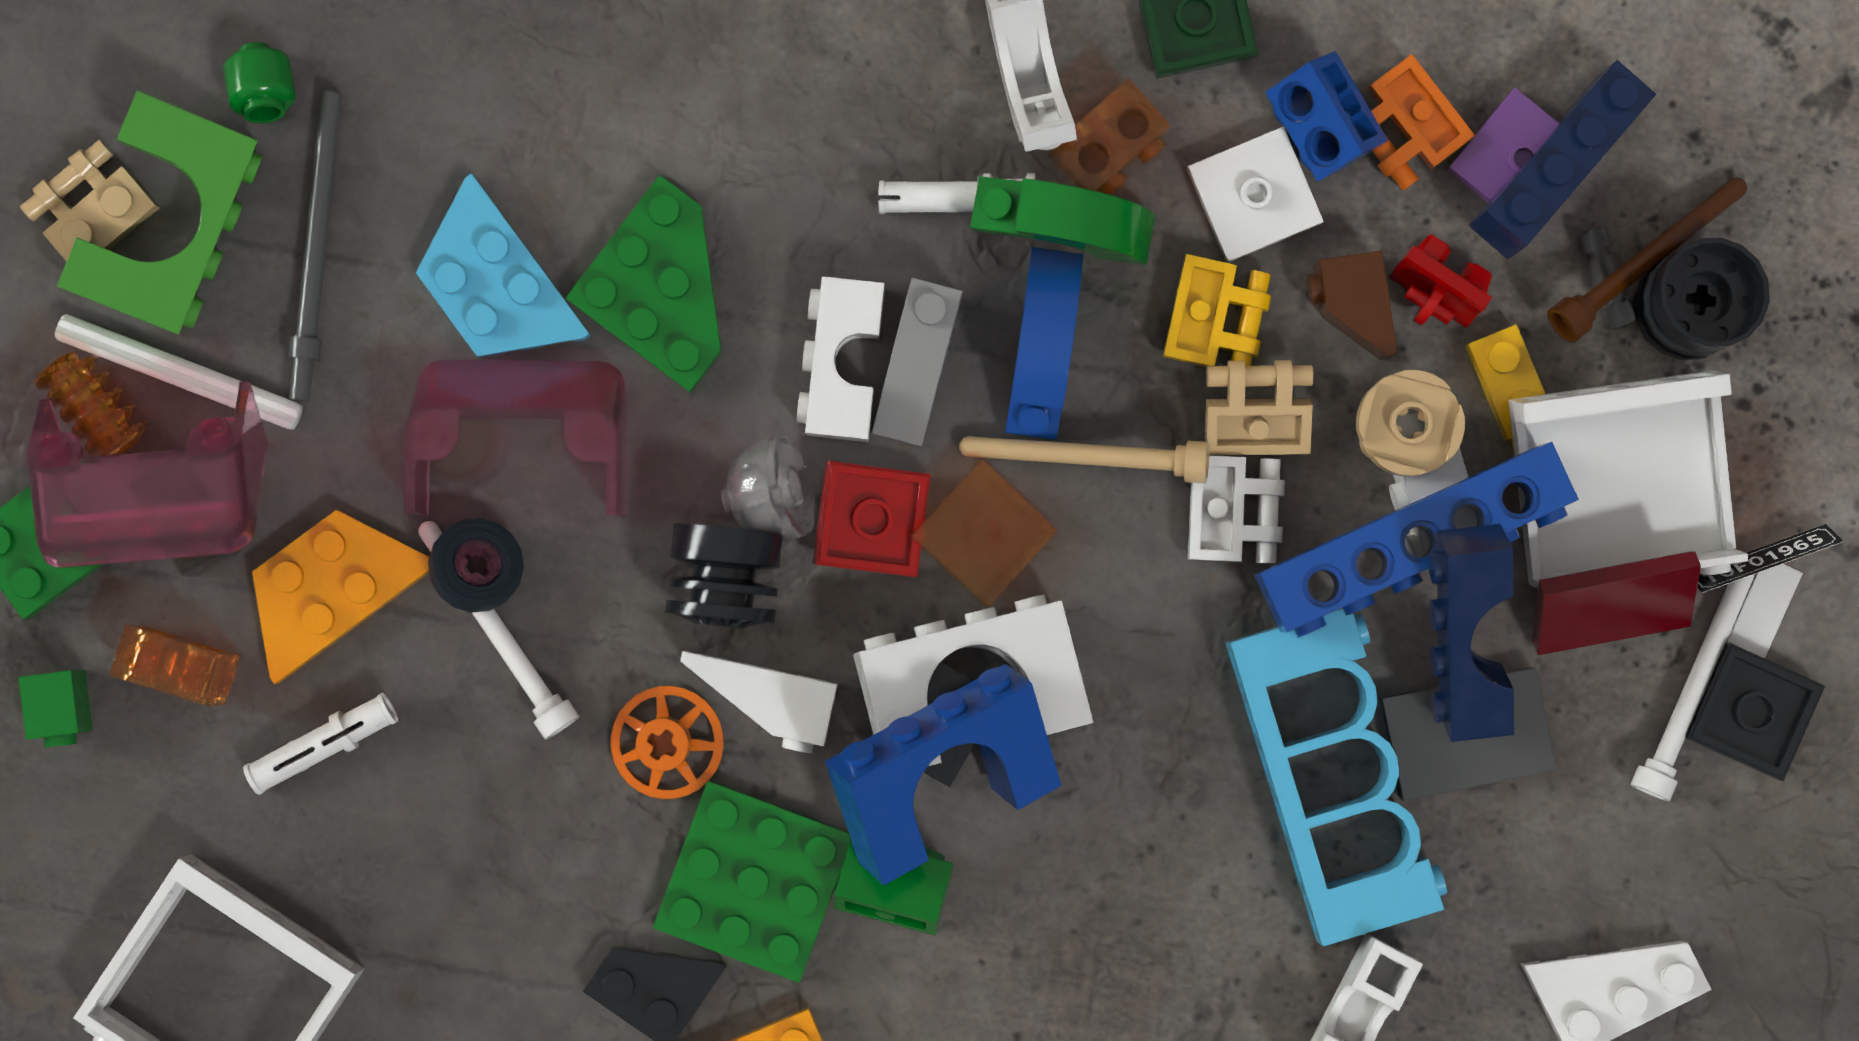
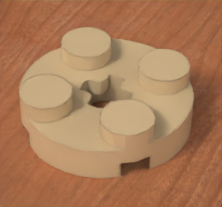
[1356,370,1465,477]

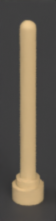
[959,436,1210,484]

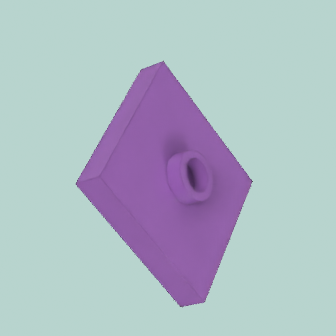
[1446,88,1559,203]

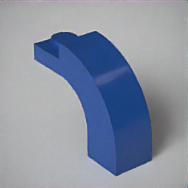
[1005,247,1083,440]

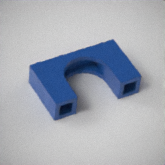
[825,664,1062,886]

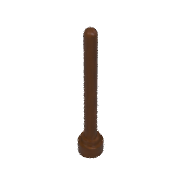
[1547,177,1747,343]

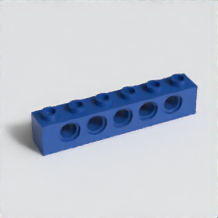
[1254,442,1579,637]

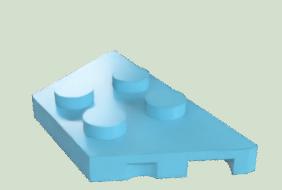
[416,173,591,358]

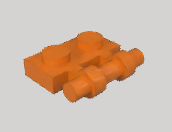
[1368,54,1475,191]

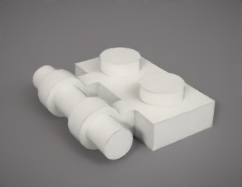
[1188,456,1285,564]

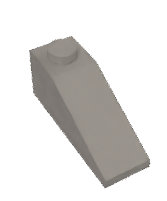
[872,278,962,447]

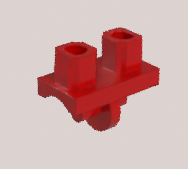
[1389,235,1492,329]

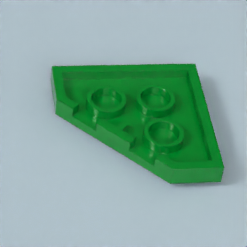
[566,175,722,393]

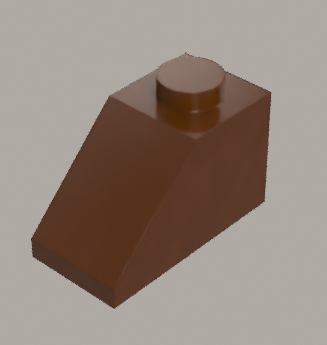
[1307,250,1398,360]

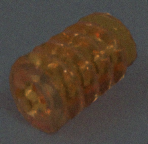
[34,351,149,467]

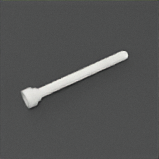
[418,521,580,740]
[1630,575,1754,802]

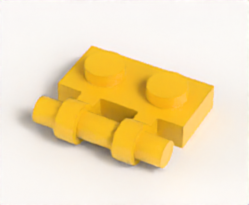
[1162,254,1272,367]

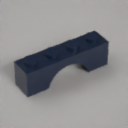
[1468,60,1656,260]
[1428,524,1514,742]

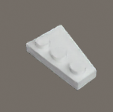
[1520,940,1712,1041]

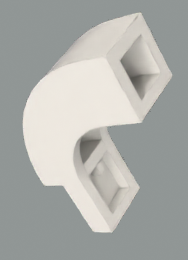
[985,0,1077,152]

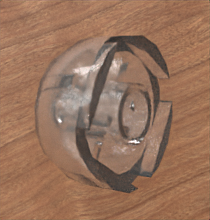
[721,435,815,541]

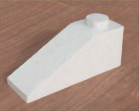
[680,651,839,754]

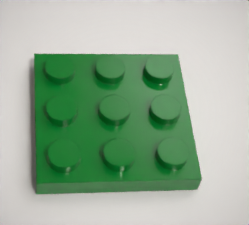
[653,780,850,983]

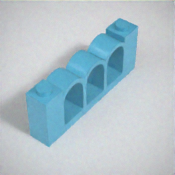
[1225,608,1447,946]

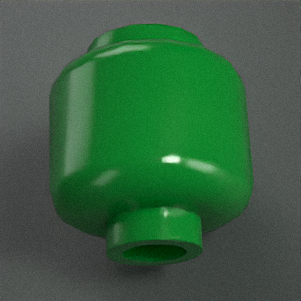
[223,42,296,124]

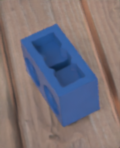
[1265,51,1388,182]

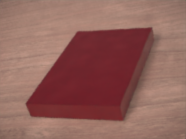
[1533,551,1701,655]

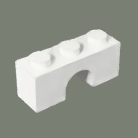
[797,276,885,442]
[1311,933,1423,1041]

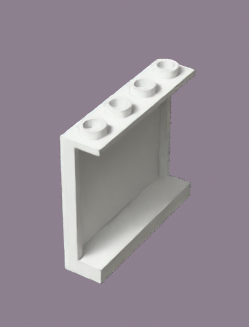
[1508,370,1749,589]

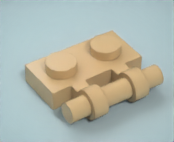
[20,139,160,262]
[1205,360,1313,455]

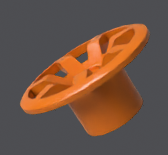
[611,686,724,799]

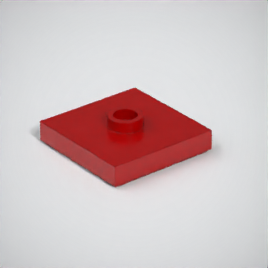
[812,460,931,577]

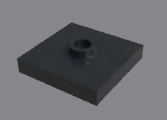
[1685,643,1825,781]

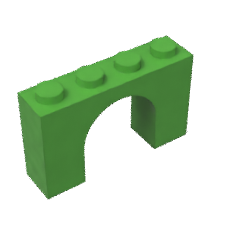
[57,90,263,335]

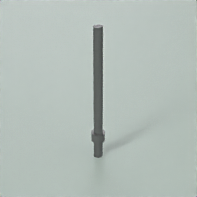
[288,91,342,402]

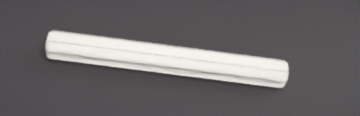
[55,314,303,430]

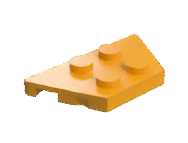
[252,510,430,684]

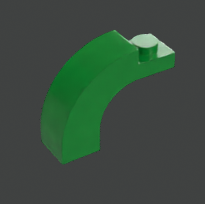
[970,176,1156,265]

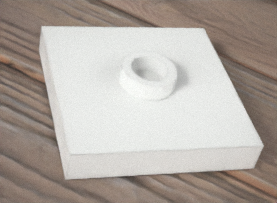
[1187,126,1324,263]

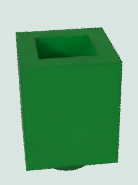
[18,669,93,748]

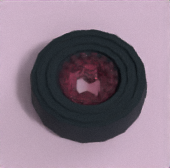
[428,518,524,613]

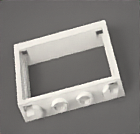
[73,854,365,1041]

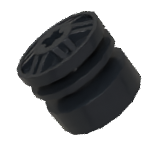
[1634,238,1770,360]
[665,523,783,628]

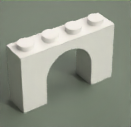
[853,594,1094,766]

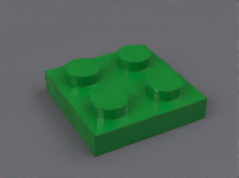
[0,474,112,619]

